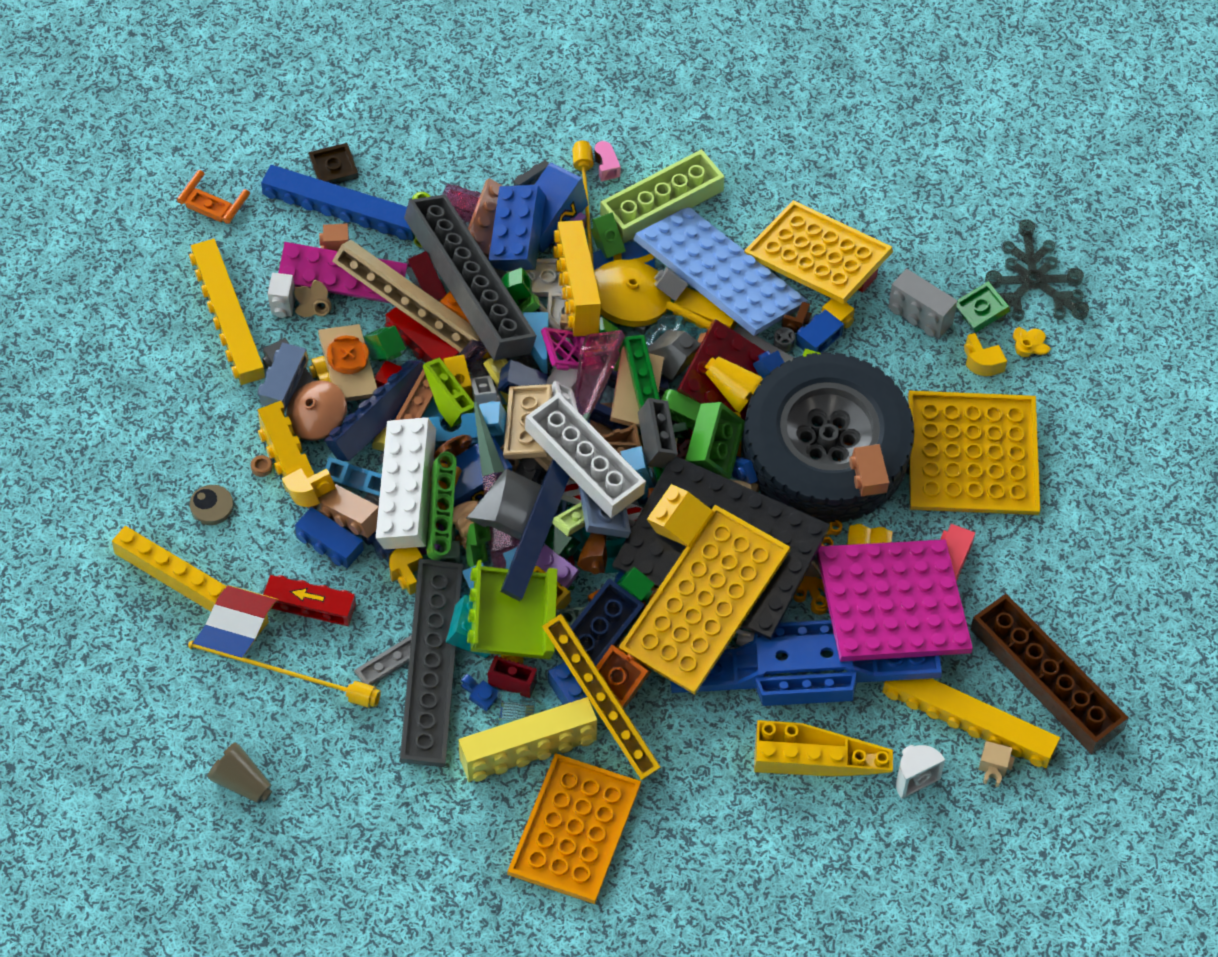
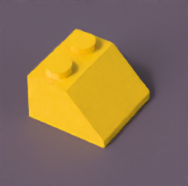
[647,484,714,548]

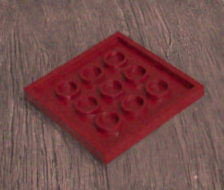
[677,319,766,431]

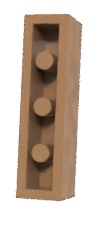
[307,483,379,538]

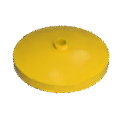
[594,260,671,327]

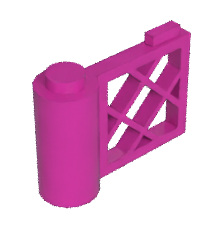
[541,327,605,377]

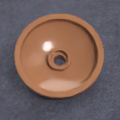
[286,380,347,441]

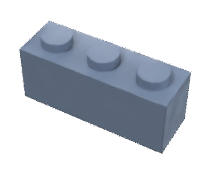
[257,342,309,412]

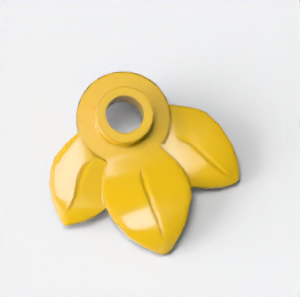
[1012,327,1051,357]

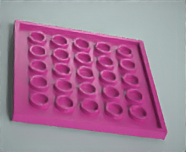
[817,539,973,662]

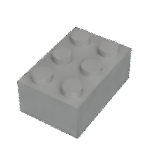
[888,268,958,339]

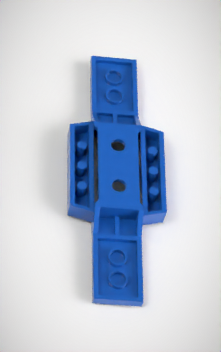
[671,620,942,706]

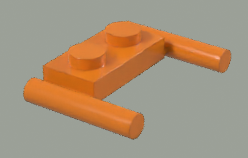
[177,170,250,224]

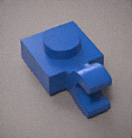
[461,674,501,711]

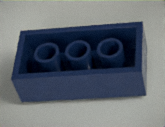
[554,578,645,666]

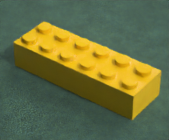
[553,220,601,337]

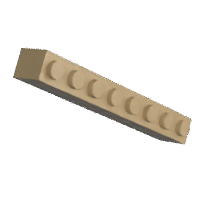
[332,240,482,357]

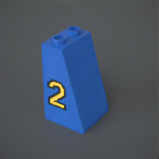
[535,162,588,253]
[444,436,512,507]

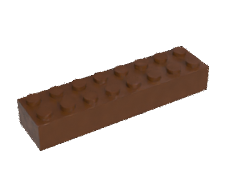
[970,593,1129,755]

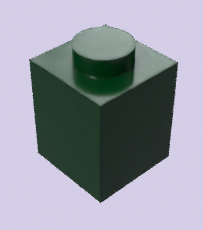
[544,524,580,559]

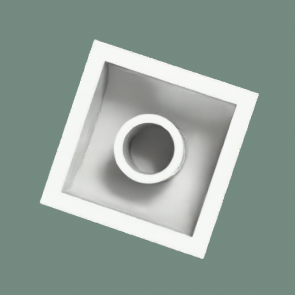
[896,745,945,799]

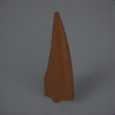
[577,533,608,575]

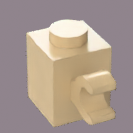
[978,741,1015,787]

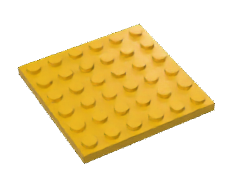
[908,390,1040,515]

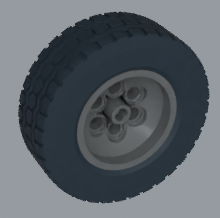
[742,352,914,523]

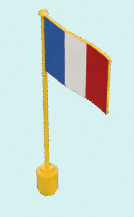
[188,585,381,708]

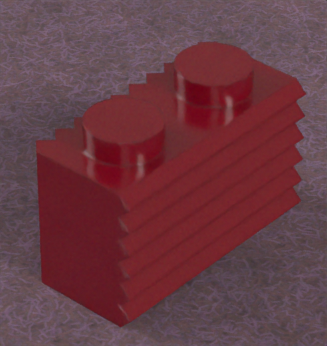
[488,655,537,698]

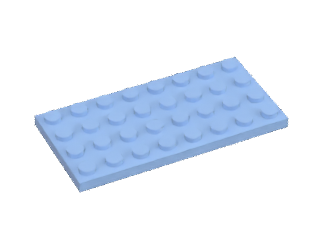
[633,207,808,336]

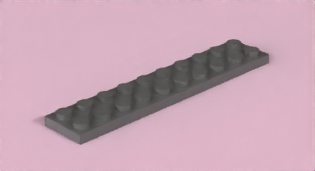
[399,559,463,767]

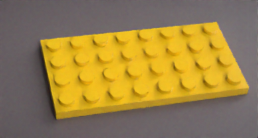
[618,505,791,695]

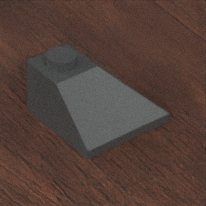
[648,330,701,382]

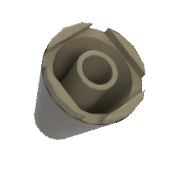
[207,742,272,803]

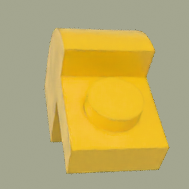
[964,333,1007,376]
[282,469,336,507]
[389,547,423,595]

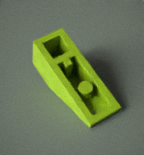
[423,357,474,427]

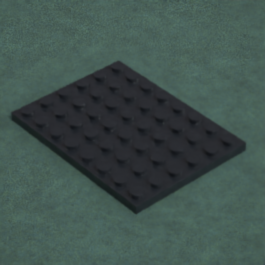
[612,456,830,640]

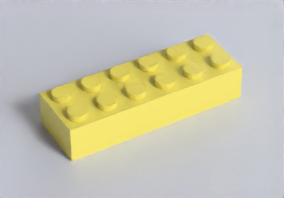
[458,697,597,782]

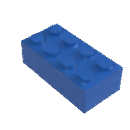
[488,185,546,271]

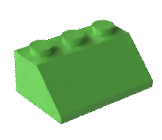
[685,402,745,479]

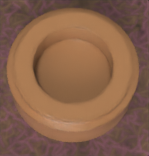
[251,455,273,477]

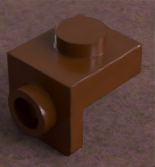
[782,302,812,333]

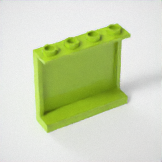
[467,560,557,660]

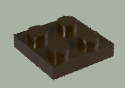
[308,143,359,184]

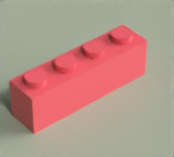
[940,524,975,582]

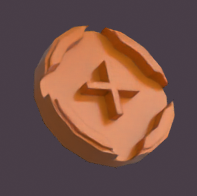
[326,335,369,374]

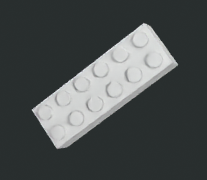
[525,393,646,518]
[376,417,436,549]

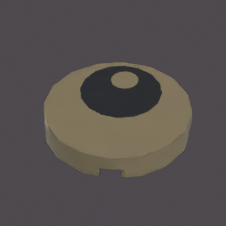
[190,485,233,525]

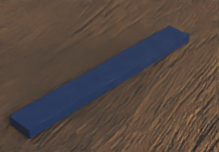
[500,458,570,602]

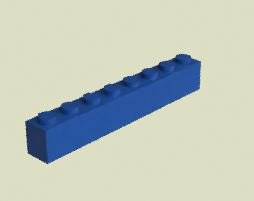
[261,165,415,241]

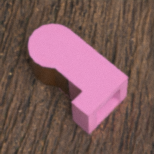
[594,141,621,182]

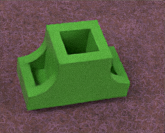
[591,212,626,258]

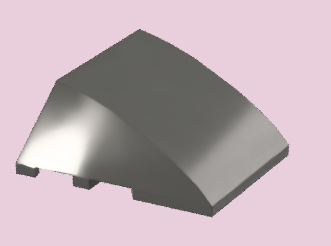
[466,469,544,548]

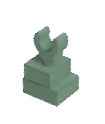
[440,526,460,564]

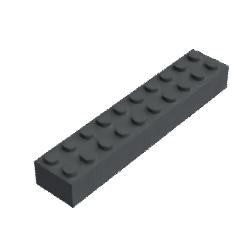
[404,194,537,361]

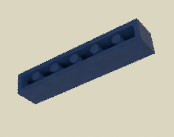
[324,360,424,461]

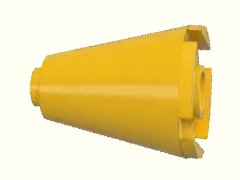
[705,356,763,413]

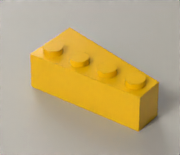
[257,401,315,492]

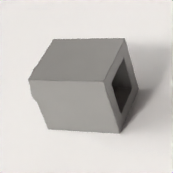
[654,267,688,301]

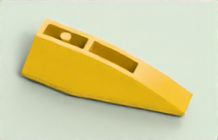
[754,720,893,776]

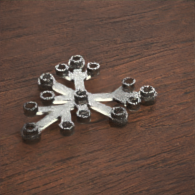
[985,219,1089,322]

